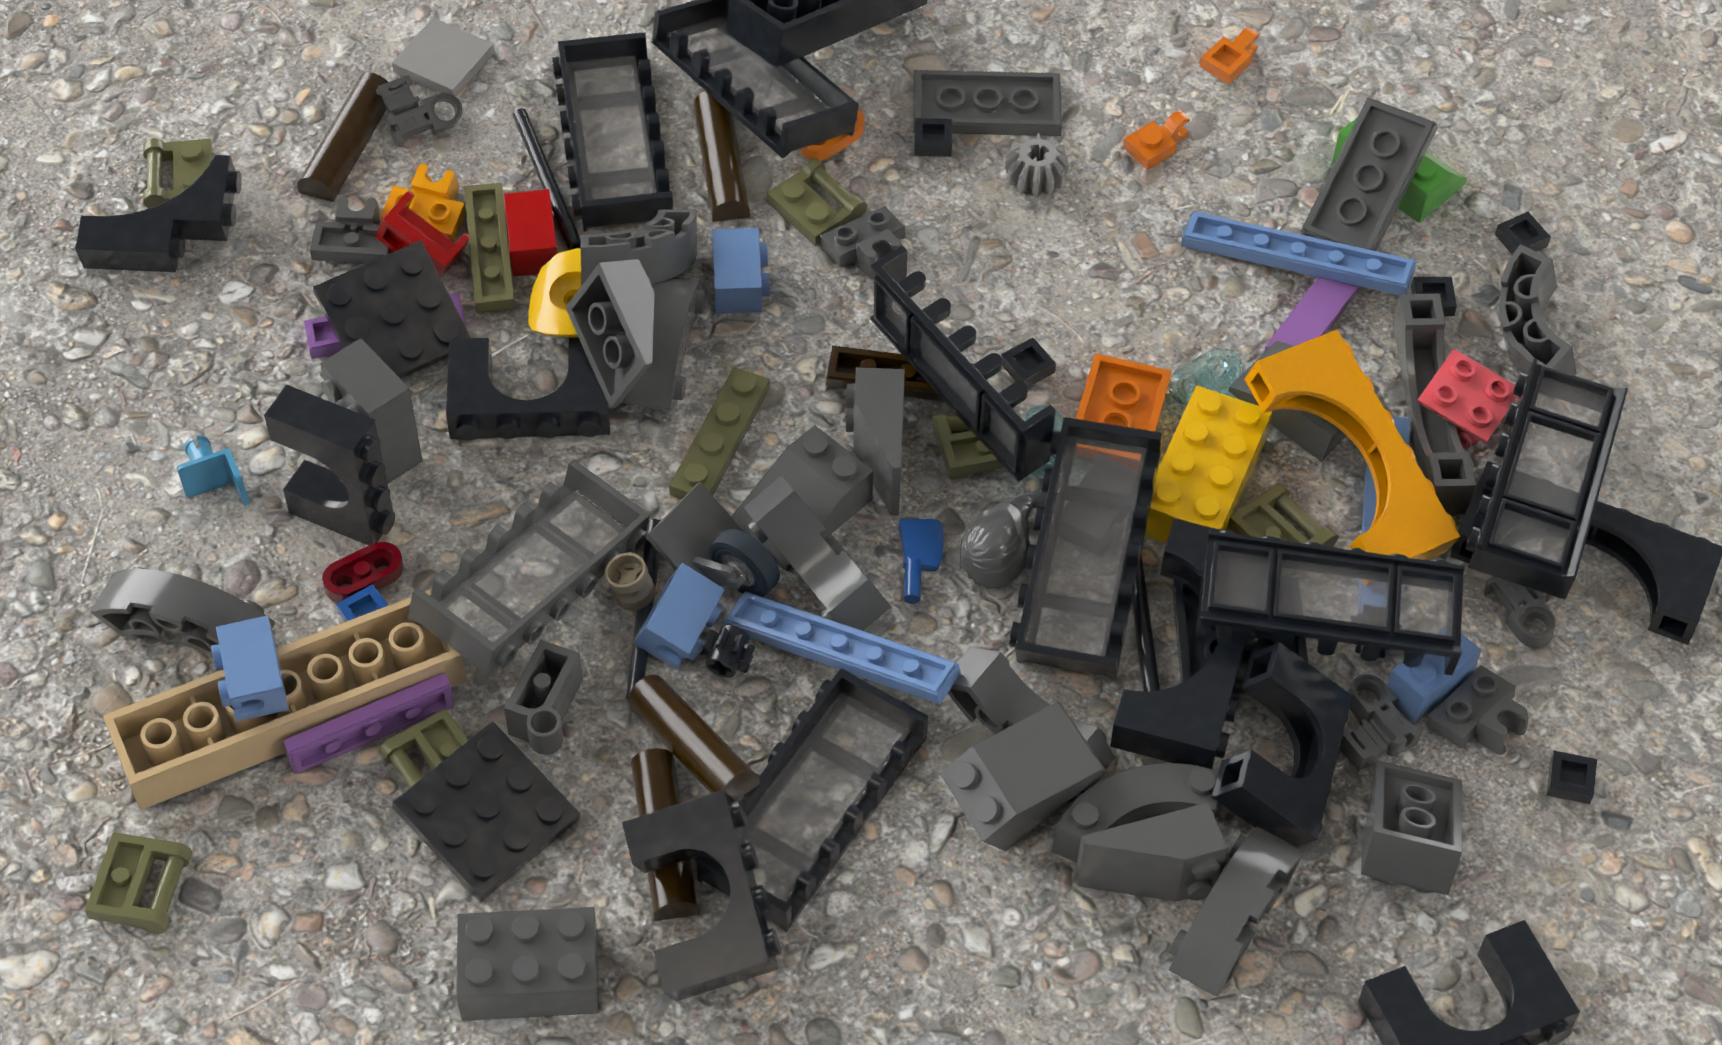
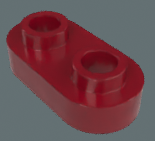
[322,542,404,603]

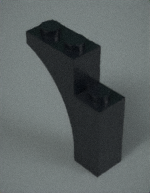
[75,155,242,272]

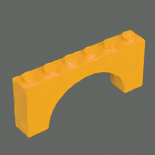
[1244,329,1460,587]

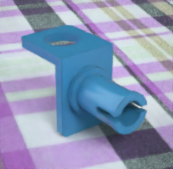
[177,435,250,506]

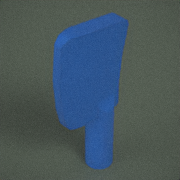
[898,519,944,604]

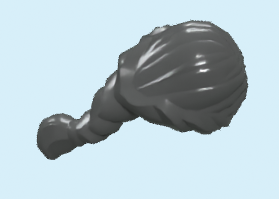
[960,491,1048,589]

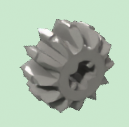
[1005,133,1069,197]

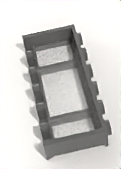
[407,460,651,677]

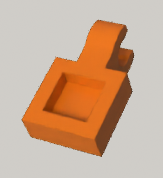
[1200,27,1260,85]
[1124,110,1190,170]

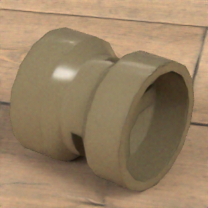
[605,552,655,611]

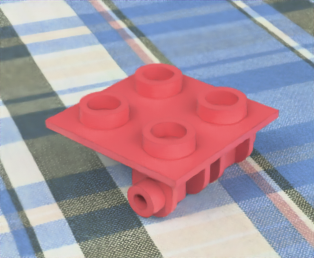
[1417,349,1518,448]

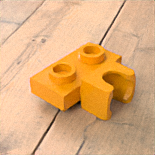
[380,163,466,242]

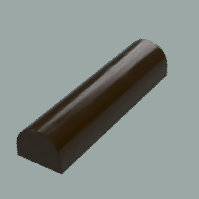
[297,72,388,202]
[693,91,750,222]
[826,345,988,402]
[628,675,761,801]
[631,748,699,921]

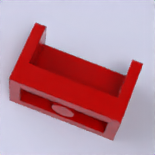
[504,189,557,276]
[375,190,471,278]

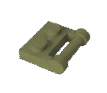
[143,138,213,208]
[767,158,867,246]
[932,414,1005,478]
[1228,483,1339,578]
[379,708,469,788]
[85,832,192,934]

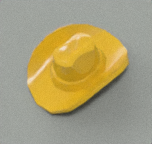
[528,248,581,338]

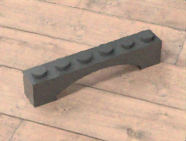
[1393,294,1476,514]

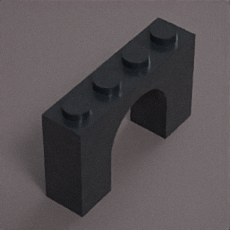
[446,337,610,440]
[264,384,395,546]
[1212,642,1352,847]
[622,789,782,1002]
[1358,920,1580,1045]

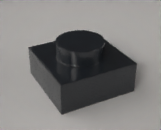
[914,118,952,157]
[1495,211,1551,255]
[1411,277,1457,316]
[1001,337,1056,387]
[1546,750,1597,804]

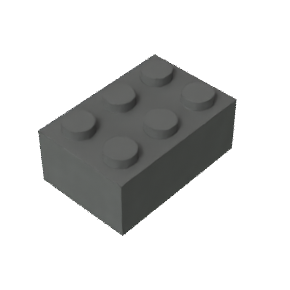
[320,338,423,484]
[456,907,599,1021]

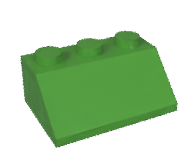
[1332,118,1467,223]

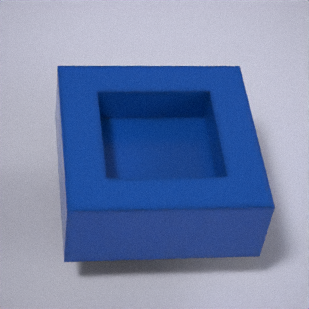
[336,584,388,622]

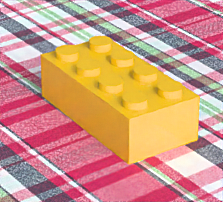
[1145,385,1272,543]

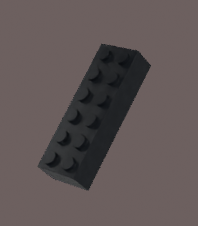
[725,0,928,68]

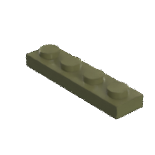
[464,182,515,313]
[669,367,770,499]

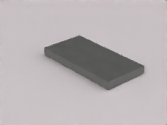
[913,70,1062,136]
[1301,97,1438,251]

